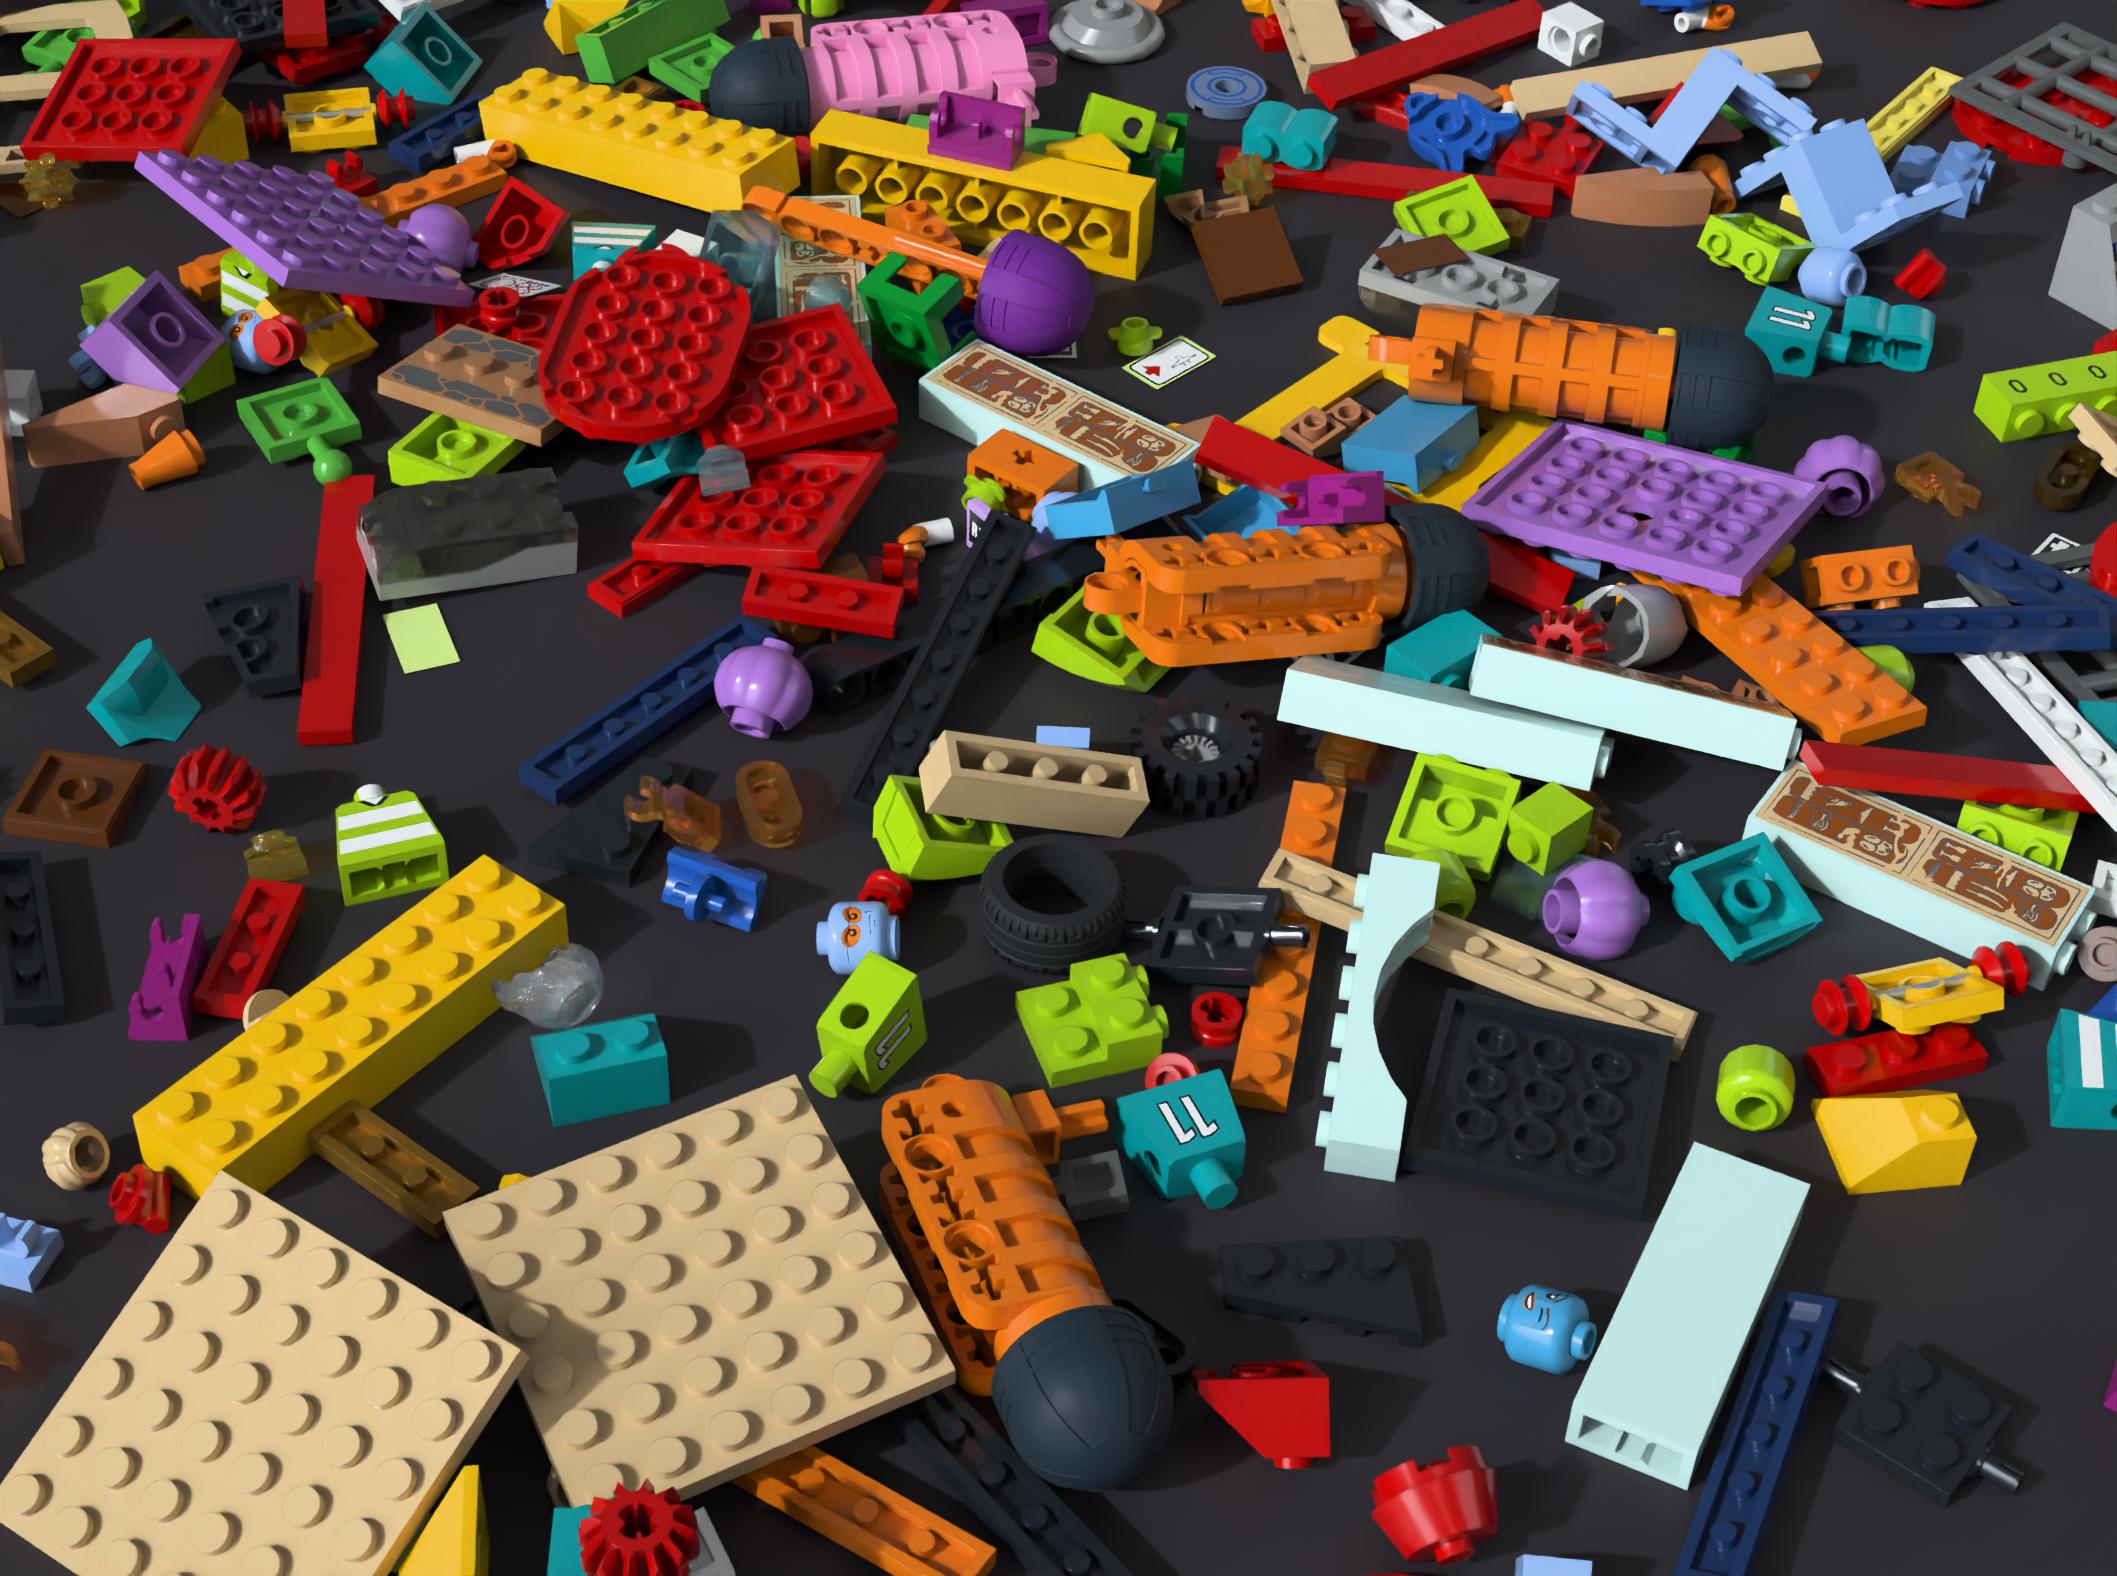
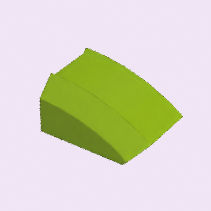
[1031,572,1172,693]
[873,775,1014,882]

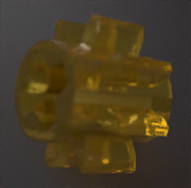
[1222,152,1275,206]
[19,153,79,209]

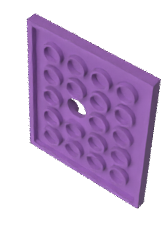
[134,149,475,308]
[1461,418,1829,597]

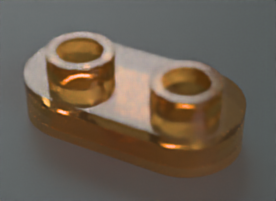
[735,760,803,848]

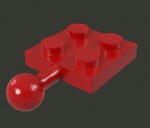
[257,11,398,85]
[1495,114,1605,199]

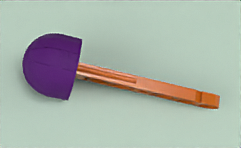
[741,186,1094,357]

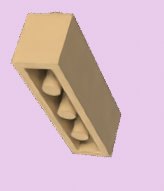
[1271,0,1359,94]
[918,730,1150,838]

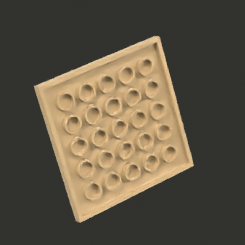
[443,1074,956,1508]
[0,1170,530,1576]

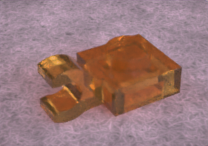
[1314,731,1379,788]
[624,776,721,853]

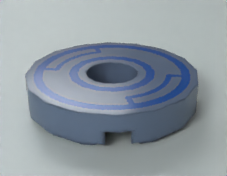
[1186,66,1267,121]

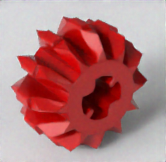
[1528,605,1615,663]
[167,743,268,835]
[578,1478,700,1576]

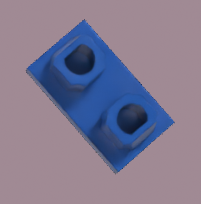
[661,846,767,932]

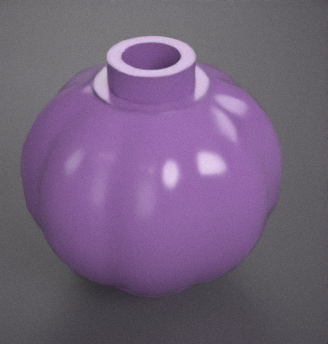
[397,204,480,275]
[1794,435,1885,518]
[714,638,813,739]
[1543,860,1650,961]

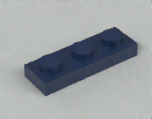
[388,93,487,172]

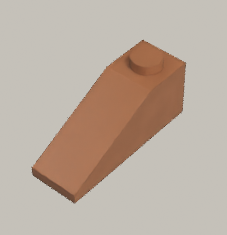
[21,383,186,468]

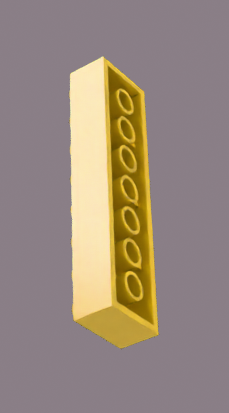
[478,68,801,223]
[810,109,1156,281]
[132,855,570,1202]

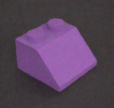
[79,270,226,394]

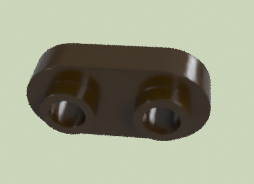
[2033,444,2101,512]

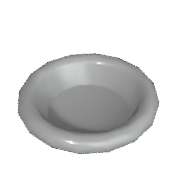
[1049,0,1165,64]

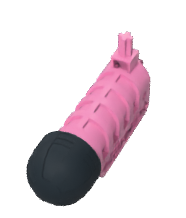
[709,10,1057,138]

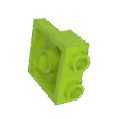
[1697,213,1819,286]
[388,412,526,497]
[1385,752,1521,883]
[1956,800,2079,873]
[1015,953,1169,1089]

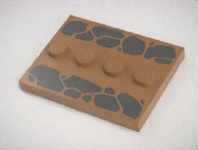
[378,324,568,447]

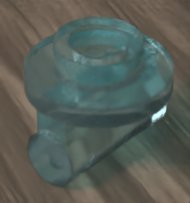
[696,445,751,497]

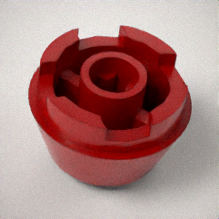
[1370,1445,1499,1566]

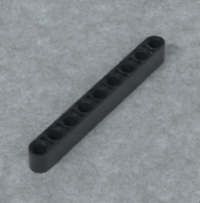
[802,515,1193,713]

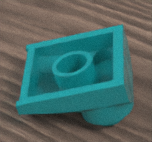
[1669,832,1824,964]

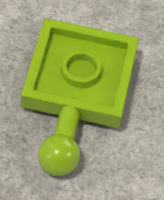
[1393,175,1510,256]

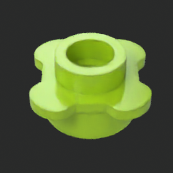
[1108,317,1162,356]
[961,475,1009,514]

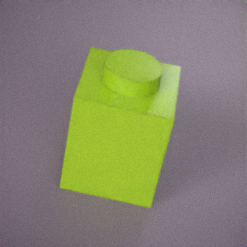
[1503,780,1594,877]

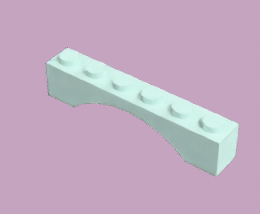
[1315,853,1440,1182]

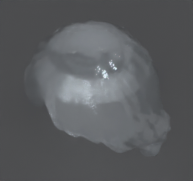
[491,943,605,1031]

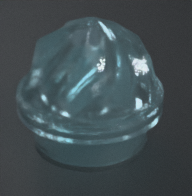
[803,274,851,313]

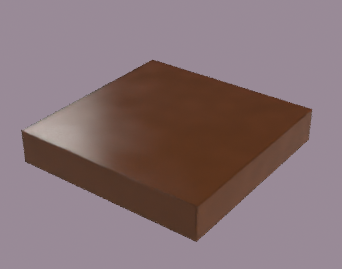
[1191,206,1304,306]
[2,749,150,849]

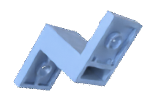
[1565,46,1817,175]
[1732,118,1964,253]

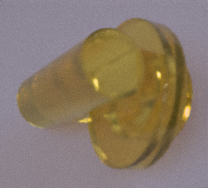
[243,830,309,882]

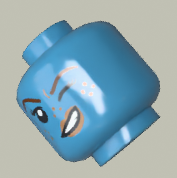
[1497,1283,1597,1375]

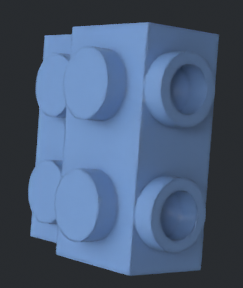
[1889,141,1996,219]

